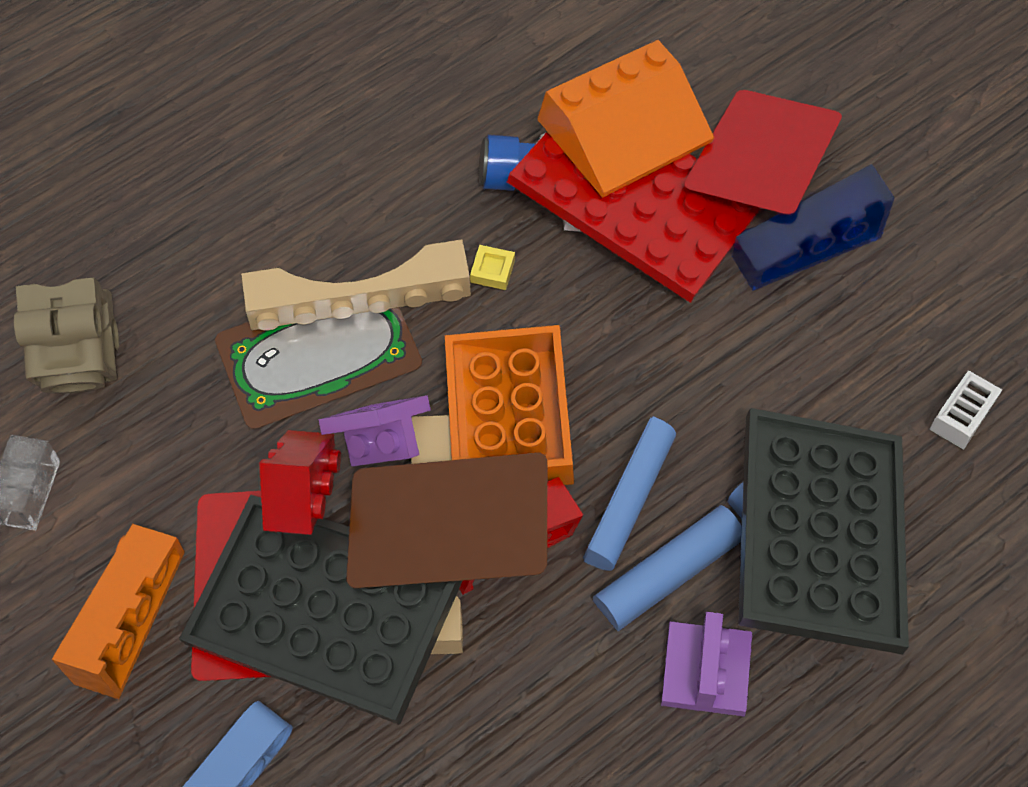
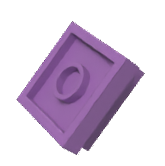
[318,395,431,466]
[661,612,752,716]

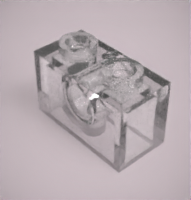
[0,434,61,531]

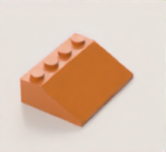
[537,40,714,198]
[445,325,574,485]

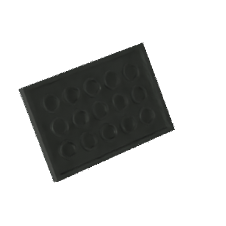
[738,408,909,655]
[179,495,463,725]

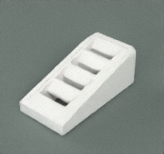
[930,370,1002,450]

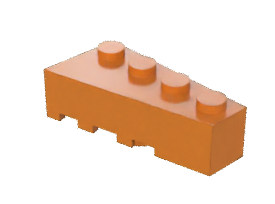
[51,524,185,699]

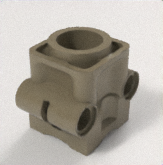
[14,277,119,393]

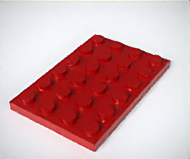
[507,132,762,303]

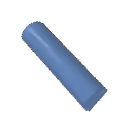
[583,416,676,571]
[593,505,742,631]

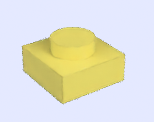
[470,245,515,290]

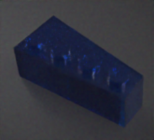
[732,164,895,291]

